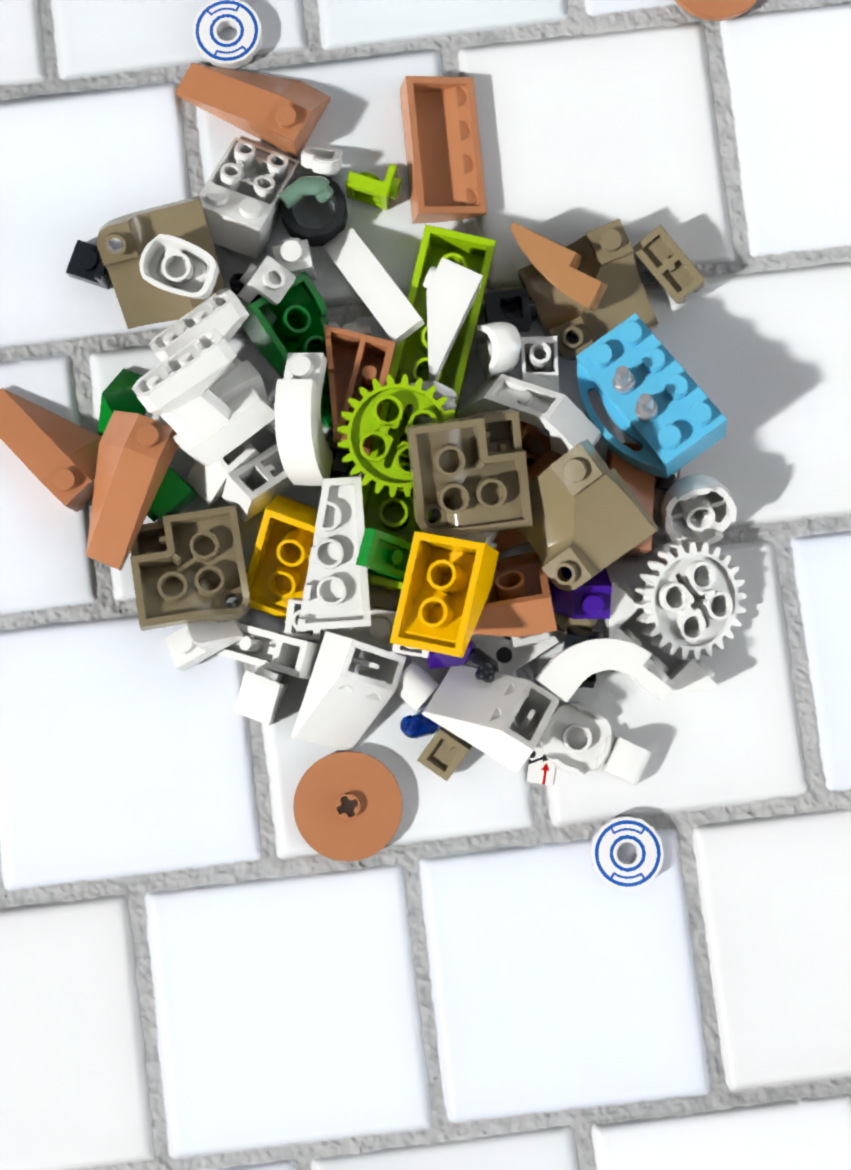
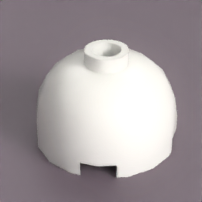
[661,474,737,546]

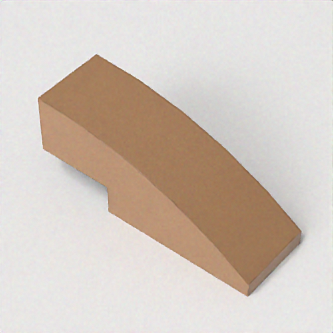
[510,222,608,311]

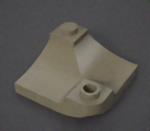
[97,196,226,329]
[518,219,659,360]
[406,408,533,537]
[519,439,659,591]
[130,505,251,631]

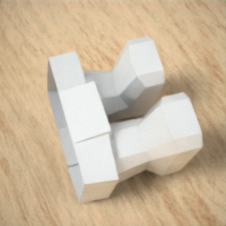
[132,287,275,467]

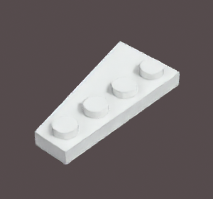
[296,476,372,631]

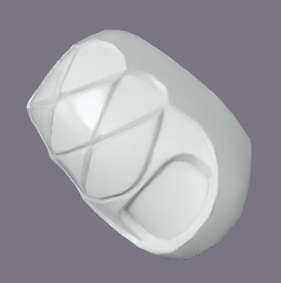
[139,234,220,299]
[475,322,522,381]

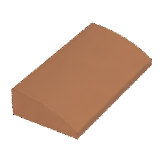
[400,76,487,224]

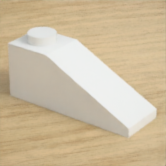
[423,257,483,381]
[222,441,331,522]
[215,622,321,680]

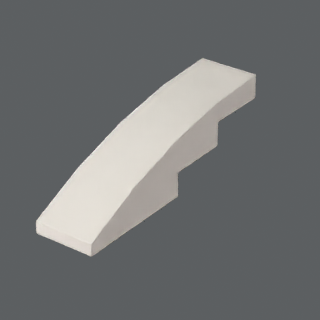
[322,225,425,346]

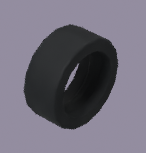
[279,173,348,247]

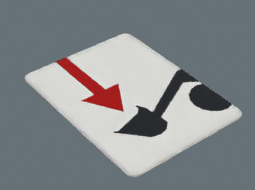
[526,747,555,786]

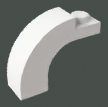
[275,353,334,486]
[535,638,673,703]

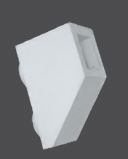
[519,336,559,393]
[186,440,259,506]
[235,666,289,725]

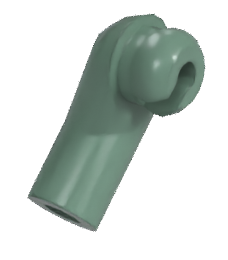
[278,176,334,209]

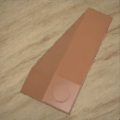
[473,552,557,637]

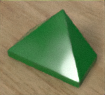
[98,368,146,436]

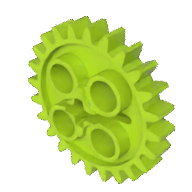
[337,374,456,498]

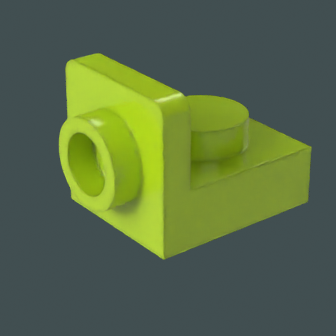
[345,163,402,210]

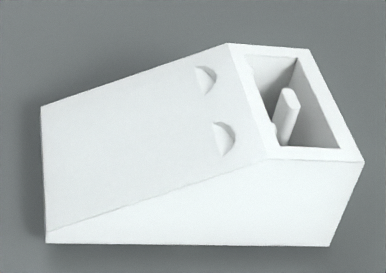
[198,137,300,260]
[291,631,406,751]
[422,665,560,773]

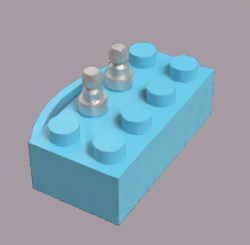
[576,313,727,479]

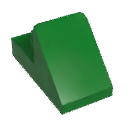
[356,528,412,581]

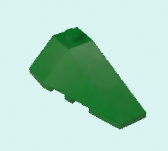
[241,272,332,429]

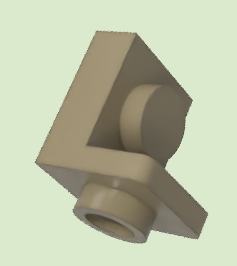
[417,726,472,781]

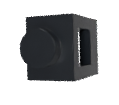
[483,288,537,333]

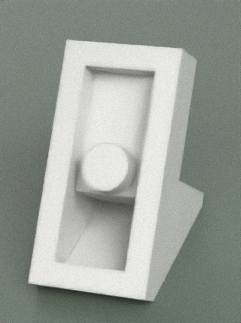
[165,605,244,672]

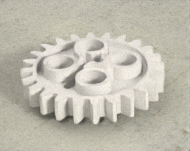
[634,541,747,660]

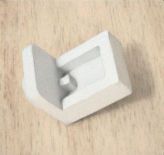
[238,255,296,306]

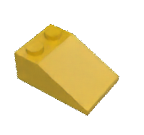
[247,494,318,620]
[389,531,499,658]

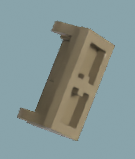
[632,225,705,305]

